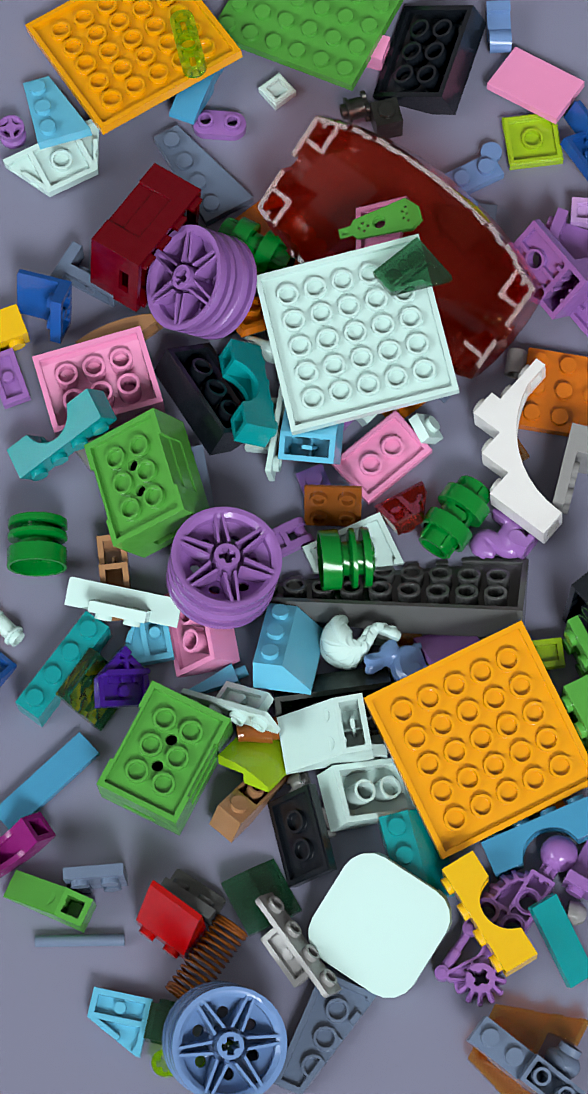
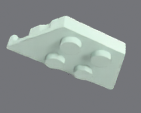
[3,119,99,197]

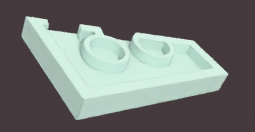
[302,512,404,574]

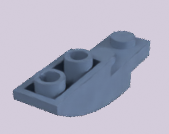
[466,1016,586,1094]

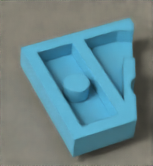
[125,622,175,666]
[87,987,153,1058]

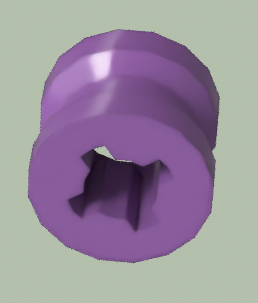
[0,115,27,149]

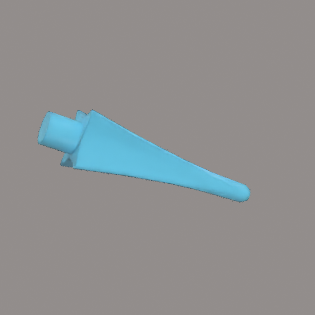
[189,663,249,694]

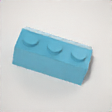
[253,603,323,695]

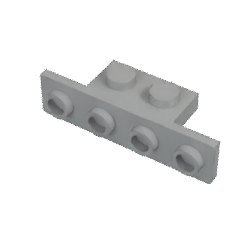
[255,892,342,998]

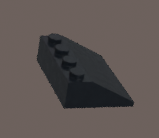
[373,5,487,115]

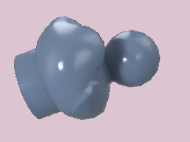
[544,1040,582,1080]

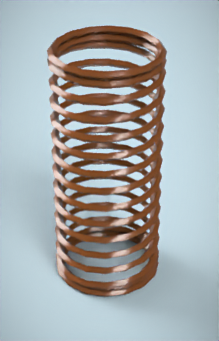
[165,914,248,999]

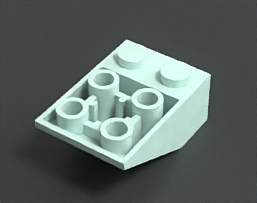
[277,693,374,775]

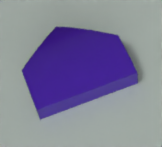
[94,646,151,708]

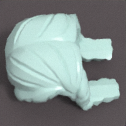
[320,615,401,670]

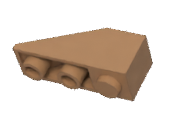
[209,774,292,843]

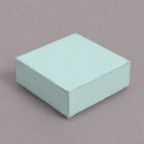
[258,73,296,111]

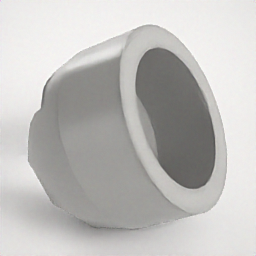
[286,771,312,792]
[566,900,587,925]

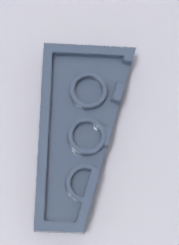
[154,125,254,227]
[273,977,377,1094]

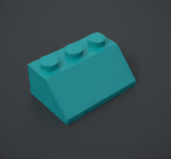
[378,809,455,897]

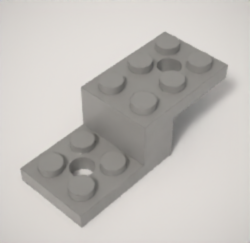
[552,423,588,515]

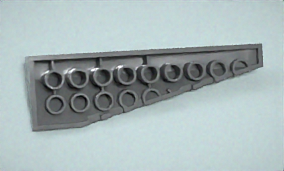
[239,557,529,638]

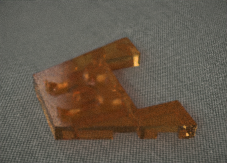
[467,1004,588,1094]

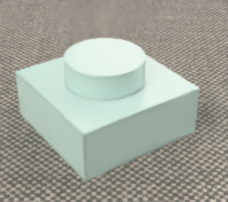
[408,413,443,444]

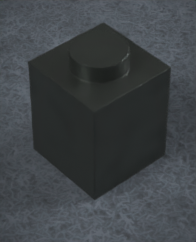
[370,97,403,141]

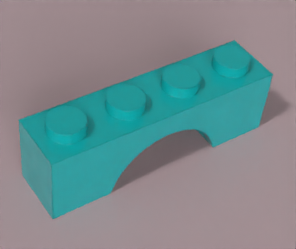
[219,339,278,448]
[7,388,117,481]
[15,611,112,727]

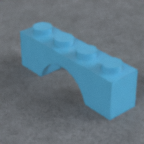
[481,794,588,879]

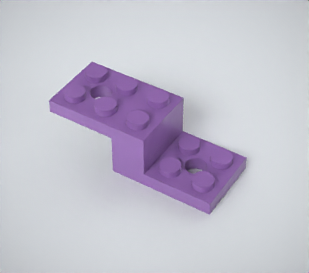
[501,219,588,337]

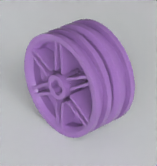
[146,225,257,340]
[166,507,282,629]

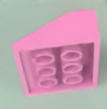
[32,326,165,438]

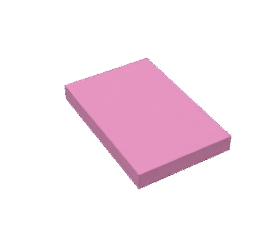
[487,47,585,124]
[332,410,432,505]

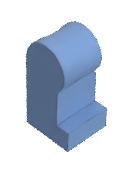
[485,0,512,53]

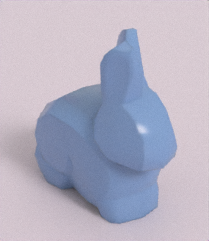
[364,640,429,683]

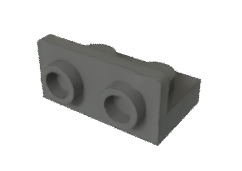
[160,869,226,925]

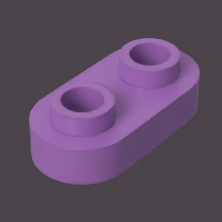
[193,110,246,141]

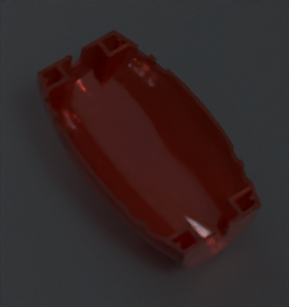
[257,115,544,379]

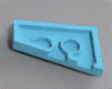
[23,76,92,150]

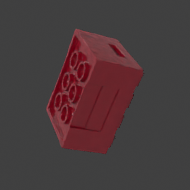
[90,163,203,312]

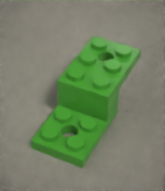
[560,615,588,753]

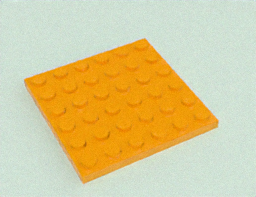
[25,0,243,135]
[363,620,588,859]

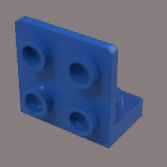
[17,269,72,344]

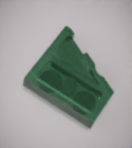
[373,237,452,296]

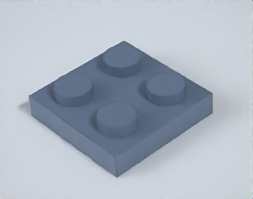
[63,863,128,894]

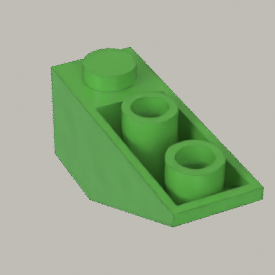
[3,870,97,933]

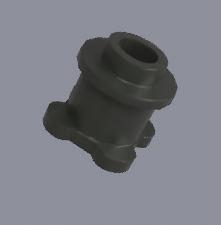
[339,90,371,124]

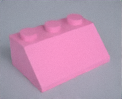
[165,590,240,678]

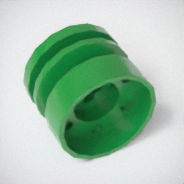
[7,512,68,577]
[317,527,375,591]

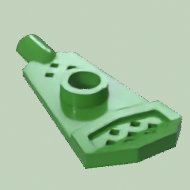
[338,198,423,240]

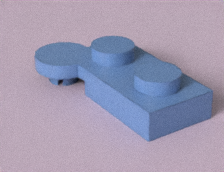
[443,142,504,201]

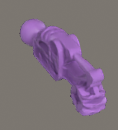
[434,835,578,1007]

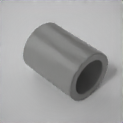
[504,348,527,379]

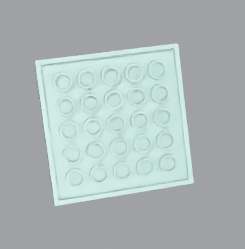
[256,234,460,435]

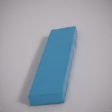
[0,732,100,829]

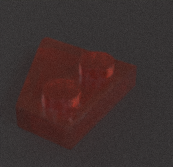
[374,481,427,535]

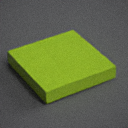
[501,114,564,170]

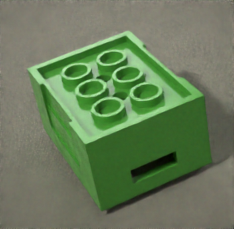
[84,408,210,558]
[96,680,234,836]

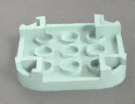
[308,852,453,998]

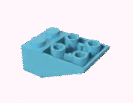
[278,408,344,465]

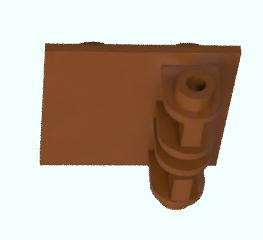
[304,485,362,527]

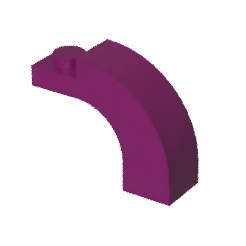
[0,812,56,878]

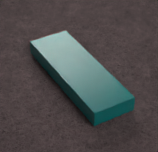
[528,893,588,988]

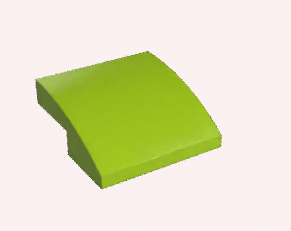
[218,737,286,793]

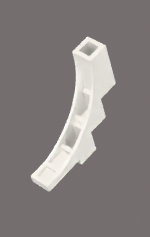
[473,358,562,544]

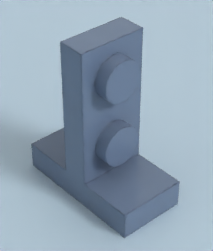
[50,241,118,308]

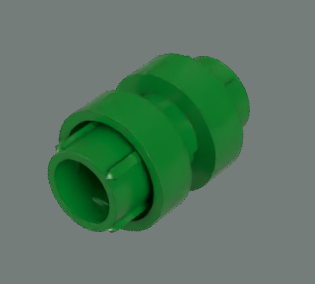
[218,217,297,275]
[419,475,490,559]

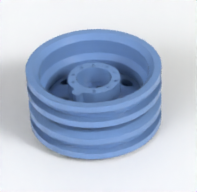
[162,981,287,1094]

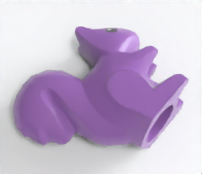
[469,509,538,560]

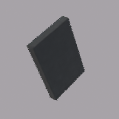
[267,784,337,888]

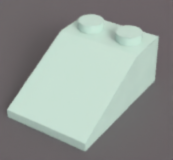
[317,758,416,832]

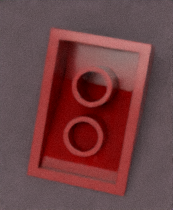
[136,880,207,959]

